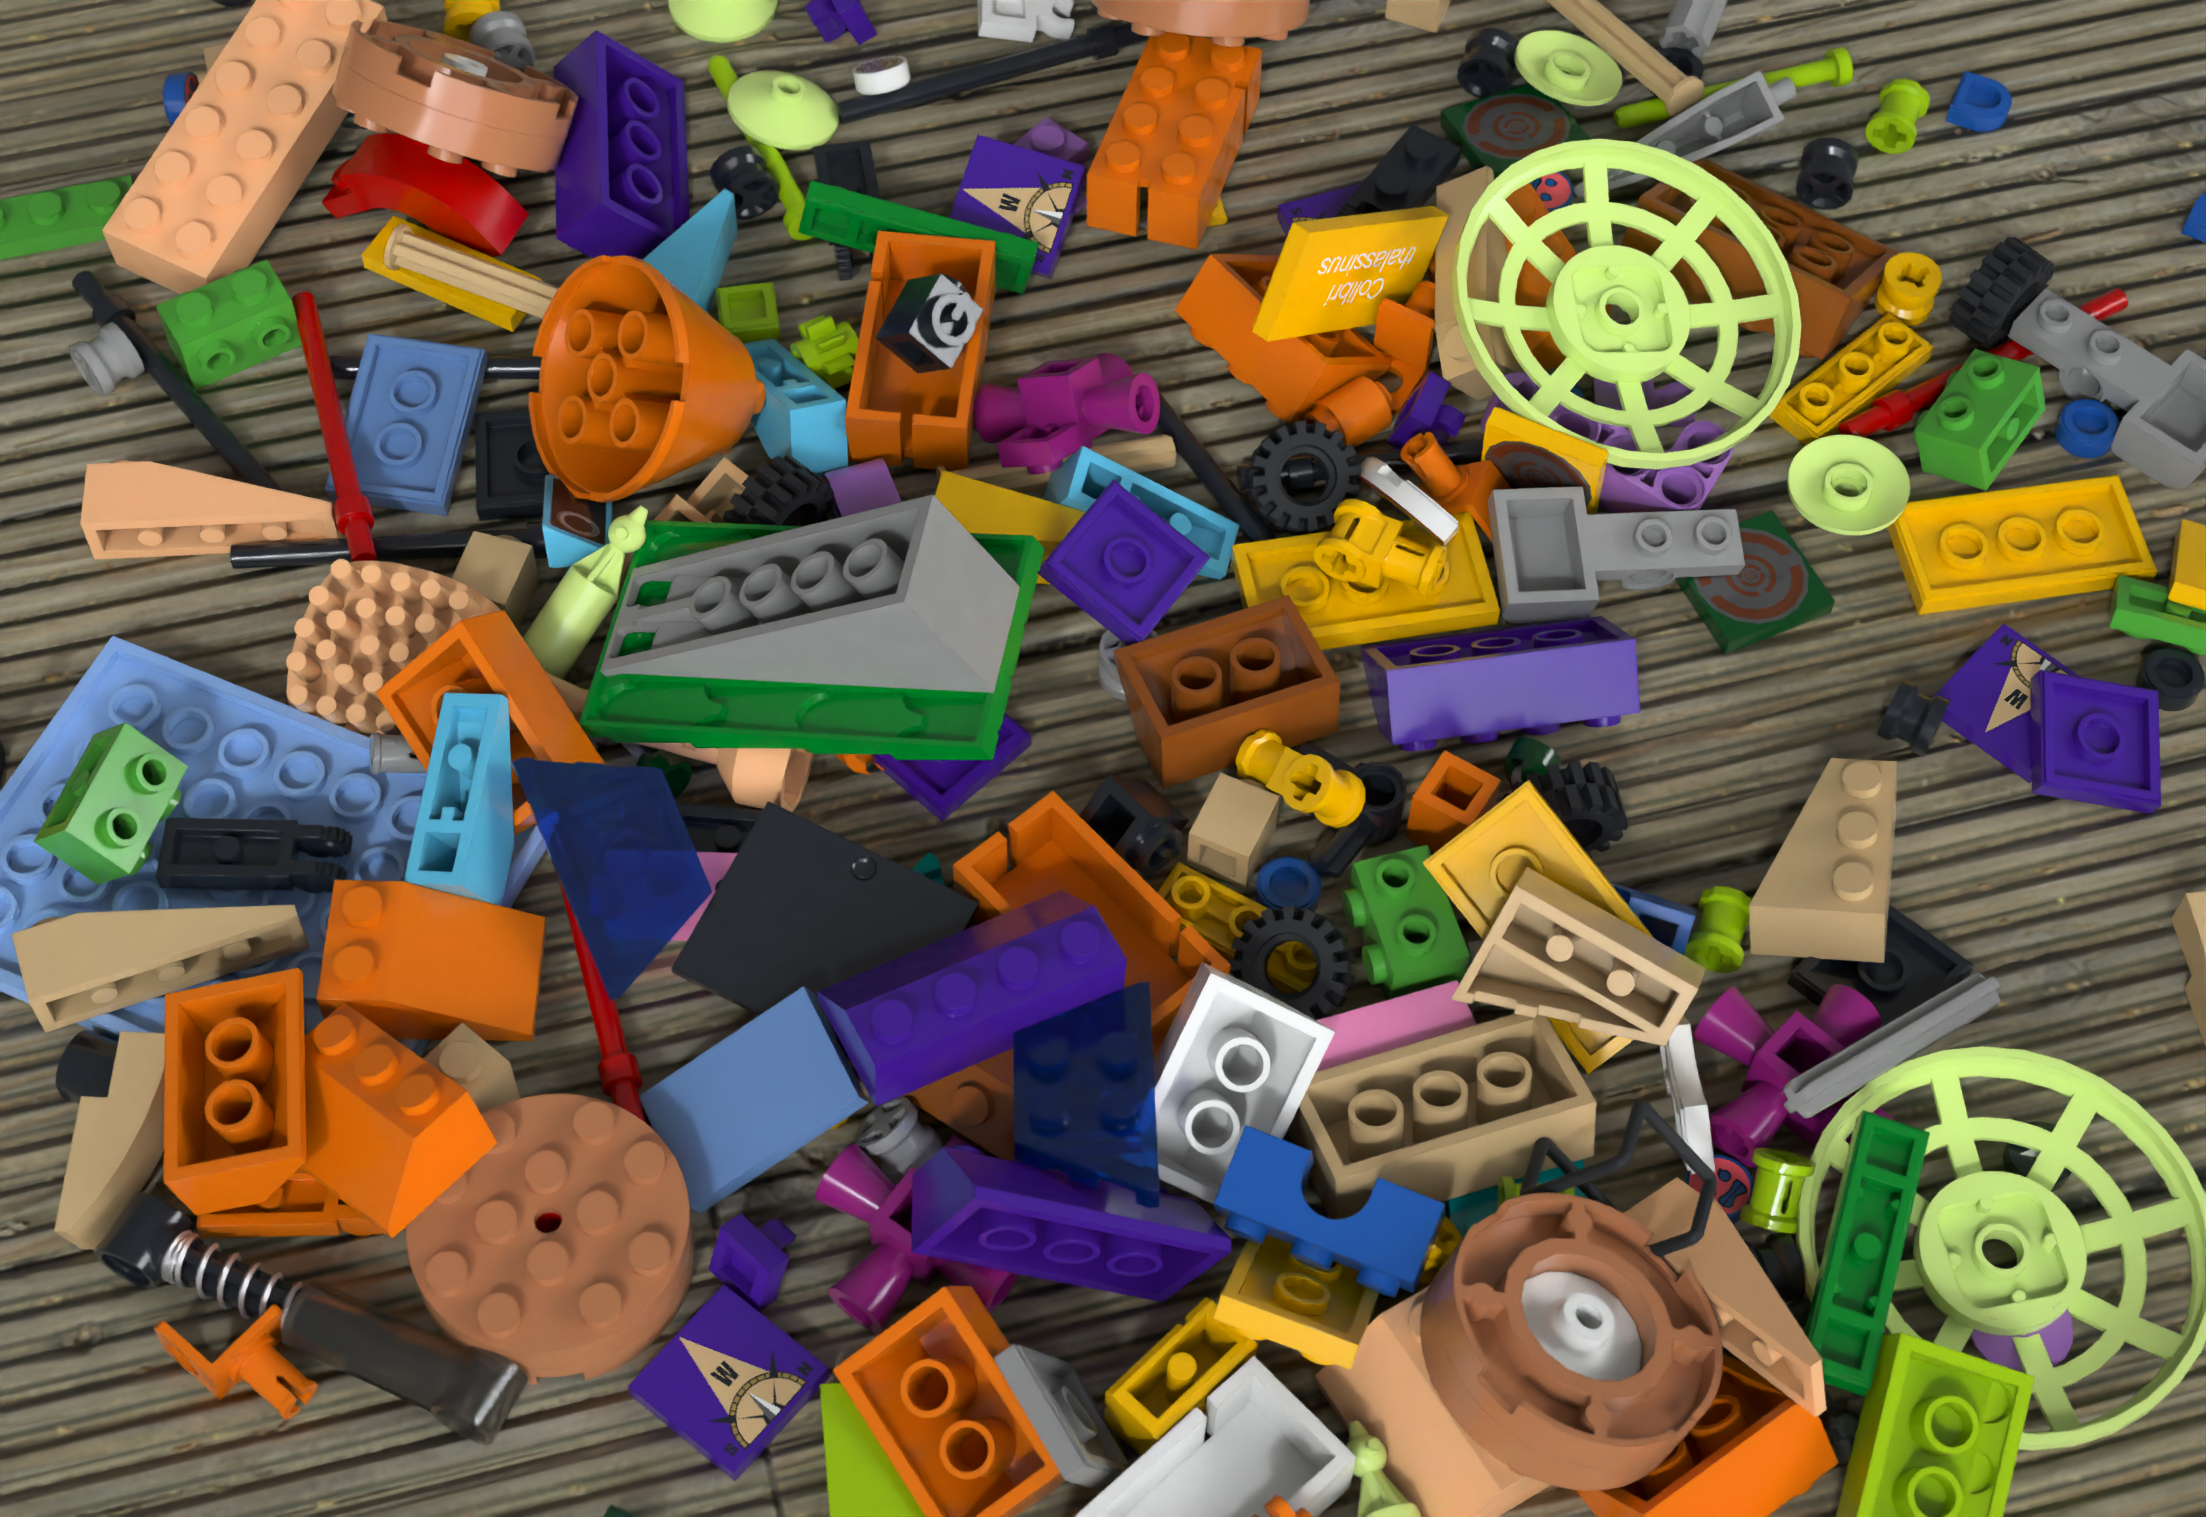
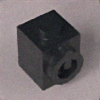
[876,273,983,374]
[1079,775,1189,875]

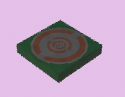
[1441,84,1590,180]
[1675,510,1835,655]

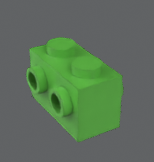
[156,259,301,390]
[1914,349,2046,491]
[34,722,188,885]
[1341,845,1470,1000]

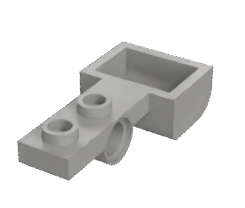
[2008,288,2206,489]
[1487,486,1745,624]

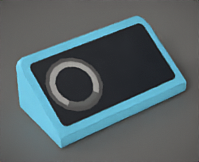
[542,475,613,568]

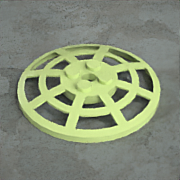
[1451,139,1801,469]
[1796,1046,2206,1451]

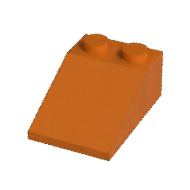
[316,880,547,1041]

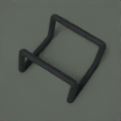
[1519,1100,1717,1257]

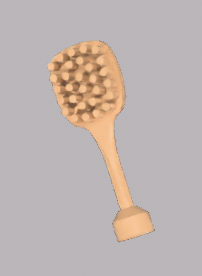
[286,559,814,812]

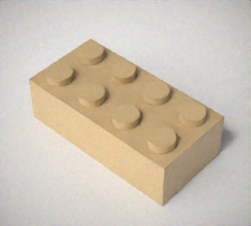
[1288,1014,1596,1219]

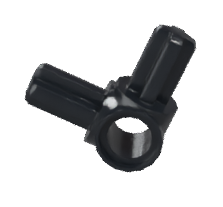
[1296,743,1406,879]

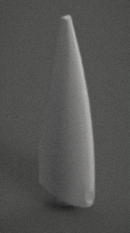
[1573,70,1796,198]

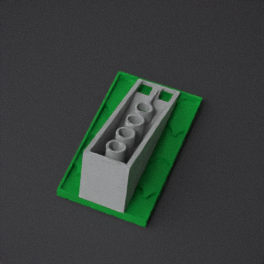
[579,494,1045,760]

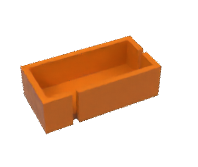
[1087,31,1262,250]
[845,231,996,471]
[953,791,1231,1081]

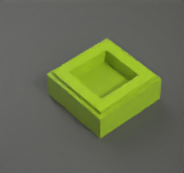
[715,282,781,344]

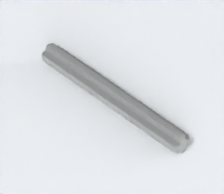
[1783,972,2000,1118]

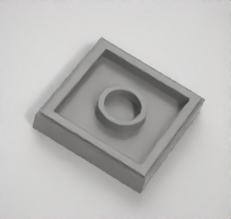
[993,1344,1132,1491]

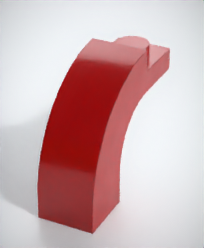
[321,133,529,258]

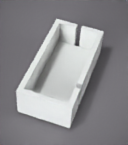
[1074,1356,1357,1517]

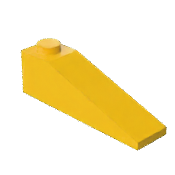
[935,470,1085,584]

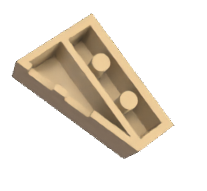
[1749,758,1897,963]
[1451,867,1706,1046]

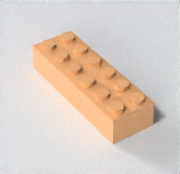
[102,0,387,294]

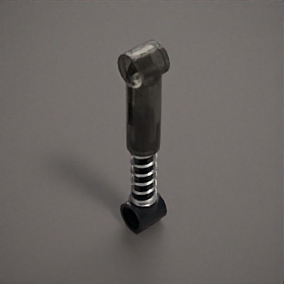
[95,1192,528,1445]

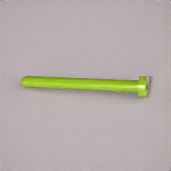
[1613,46,1853,129]
[707,54,812,240]

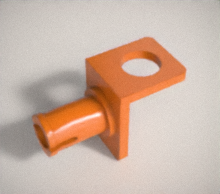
[1373,281,1435,415]
[1400,432,1512,542]
[154,1304,318,1420]

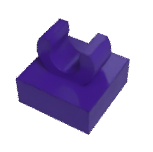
[805,0,878,45]
[1386,371,1466,448]
[708,1213,796,1312]

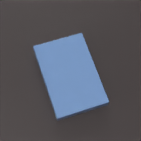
[325,333,488,516]
[639,986,869,1213]

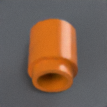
[1302,376,1394,448]

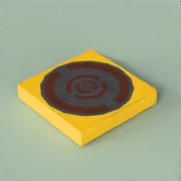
[1481,407,1609,514]

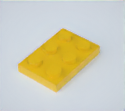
[1214,1235,1380,1370]

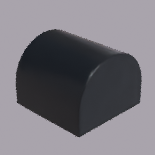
[56,1029,118,1104]

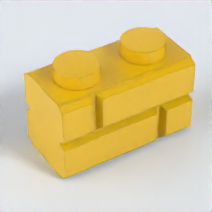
[1104,1297,1258,1456]

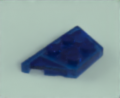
[512,757,712,1002]
[1013,982,1159,1208]

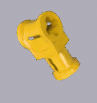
[1313,499,1448,599]
[1236,729,1365,828]

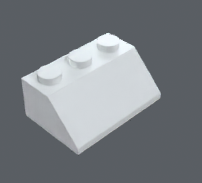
[1113,962,1335,1204]

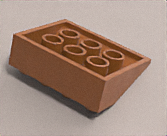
[1620,158,1900,360]

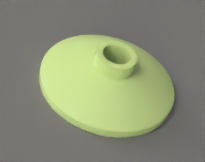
[668,0,778,43]
[1514,30,1622,106]
[727,70,839,150]
[1787,434,1910,535]

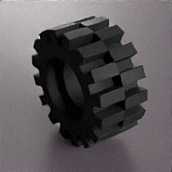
[1949,236,2054,350]
[1246,420,1362,535]
[722,455,834,526]
[1502,761,1628,858]
[1228,906,1355,1020]

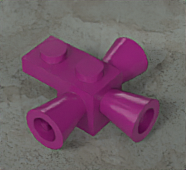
[974,353,1160,474]
[1693,984,1894,1167]
[815,1135,1020,1334]

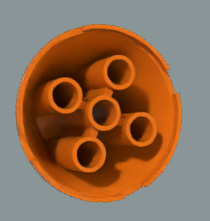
[529,255,766,502]

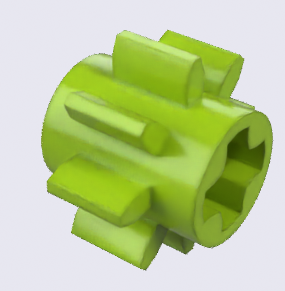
[790,315,859,390]

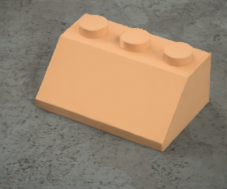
[1314,1286,1550,1517]

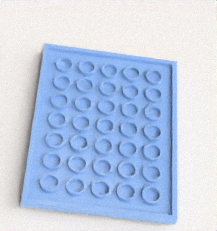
[0,635,559,1056]

